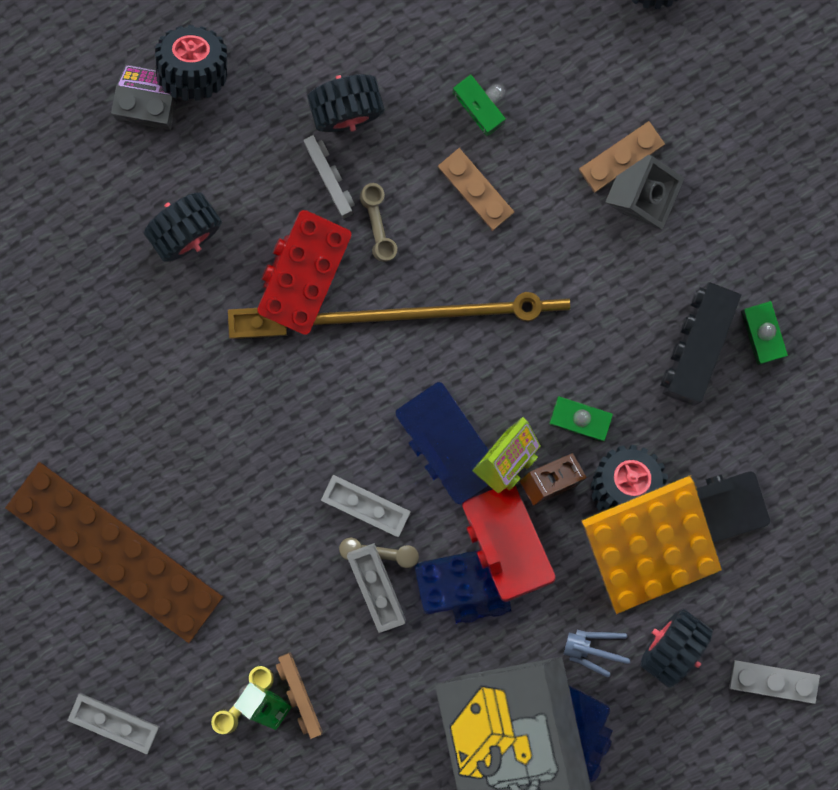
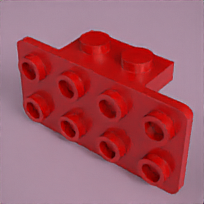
[257,210,351,335]
[462,486,555,601]

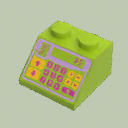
[472,417,540,493]

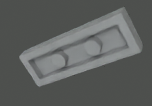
[303,135,355,219]
[321,475,411,537]
[347,543,406,633]
[729,660,820,704]
[67,693,160,754]

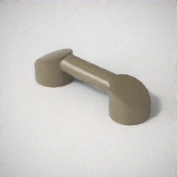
[360,183,397,262]
[339,537,419,568]

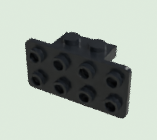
[694,471,770,543]

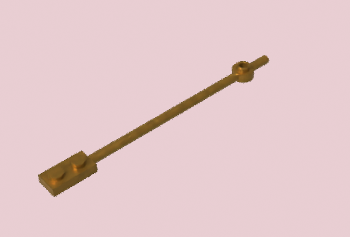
[228,292,570,339]

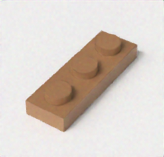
[579,121,665,193]
[438,148,514,231]
[276,652,323,739]

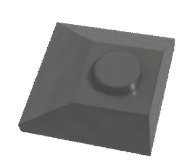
[605,155,685,230]

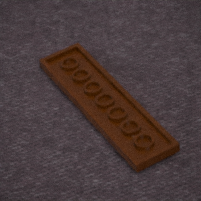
[5,462,224,643]

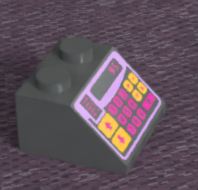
[111,64,177,130]

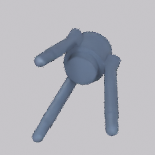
[563,630,630,677]

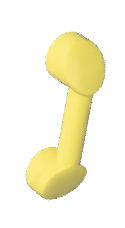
[211,666,274,734]

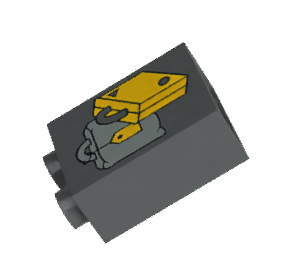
[435,657,591,790]

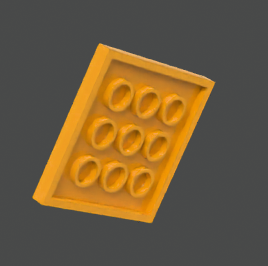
[582,476,722,614]

